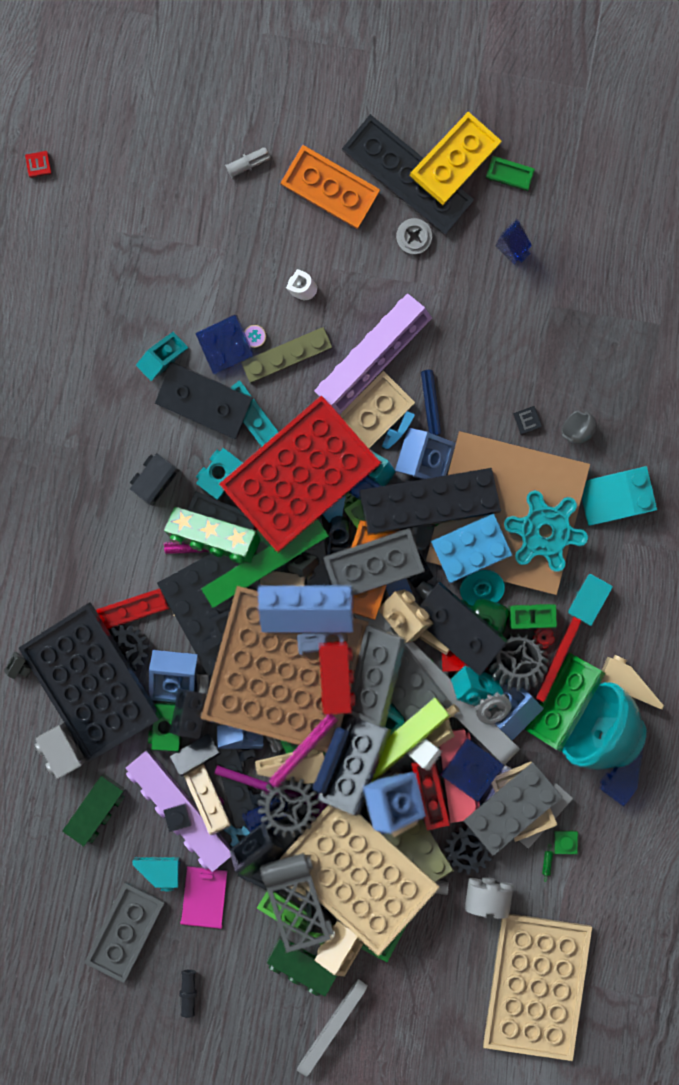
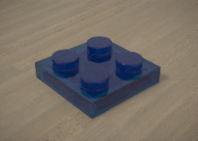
[195,315,255,374]
[440,738,504,802]

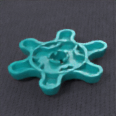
[504,490,588,572]

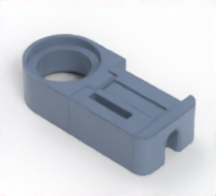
[297,632,343,655]

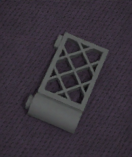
[260,853,334,953]

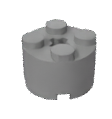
[465,877,513,919]

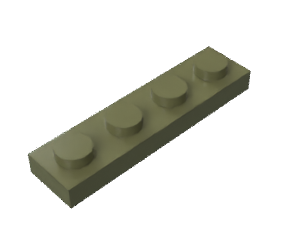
[241,327,332,383]

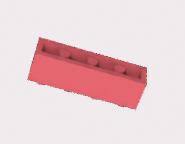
[439,728,480,823]

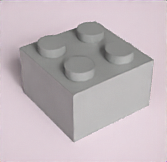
[35,723,87,778]

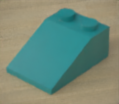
[581,466,657,526]

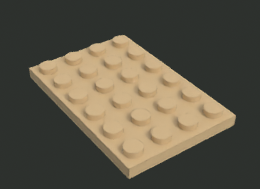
[279,805,439,956]
[483,914,592,1061]

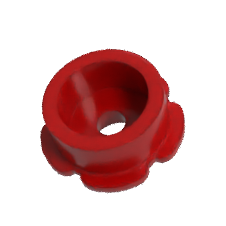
[533,628,555,649]

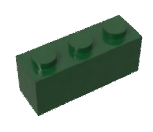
[62,774,125,847]
[266,935,337,997]

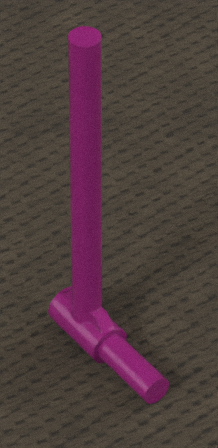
[215,765,328,824]

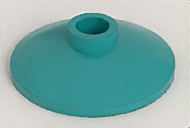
[460,569,505,605]

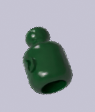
[462,599,509,635]

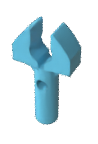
[224,825,251,847]

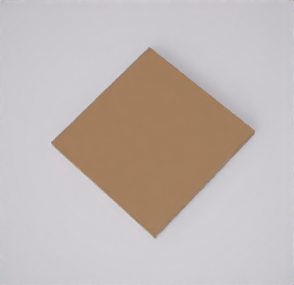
[426,431,590,595]

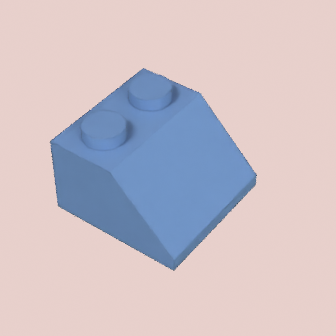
[395,428,456,479]
[149,650,198,702]
[495,680,544,740]
[363,773,425,833]

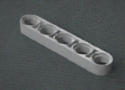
[297,979,368,1077]

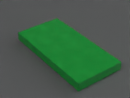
[525,652,606,752]

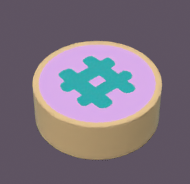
[243,325,266,348]

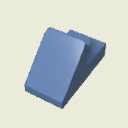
[217,724,263,749]

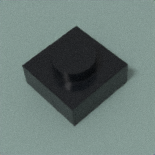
[163,803,192,832]

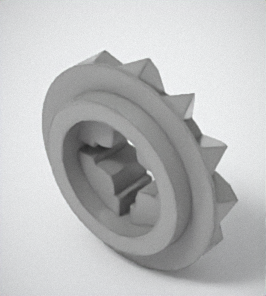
[396,218,432,254]
[476,693,511,724]

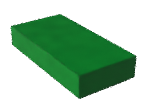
[486,156,535,191]

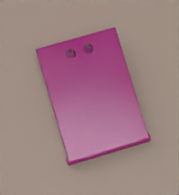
[180,866,227,929]

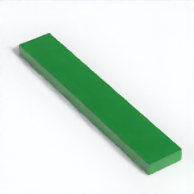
[201,519,328,608]

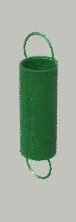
[542,845,553,881]

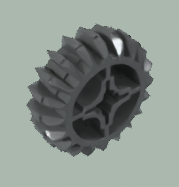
[489,633,549,692]
[258,776,319,837]

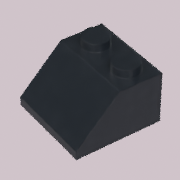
[130,453,180,506]
[229,822,284,878]

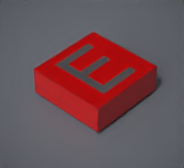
[25,151,52,178]

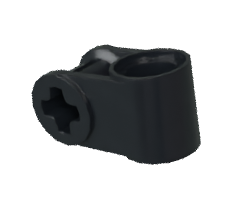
[327,516,350,556]

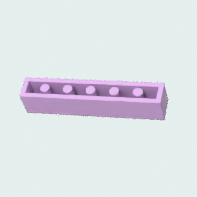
[314,293,432,415]
[126,749,232,872]

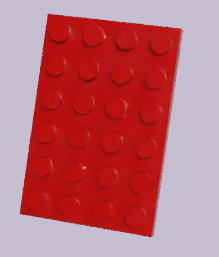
[219,395,381,553]

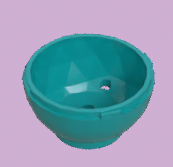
[562,682,647,770]

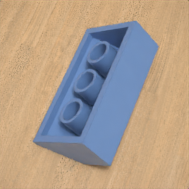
[258,586,353,632]

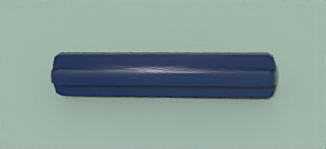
[421,370,441,436]
[313,727,349,793]

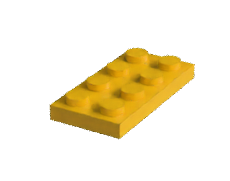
[409,112,502,205]

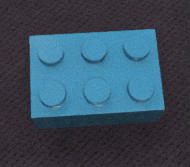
[431,514,512,583]

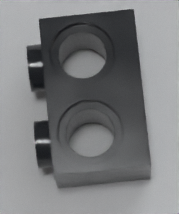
[170,688,207,739]

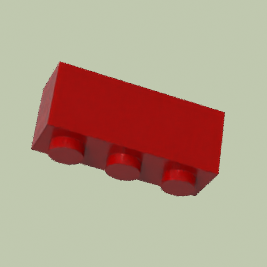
[319,641,355,714]
[412,760,450,830]

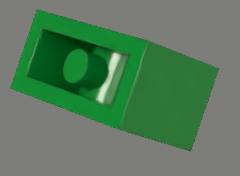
[148,703,181,751]

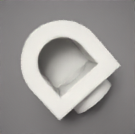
[286,269,317,300]

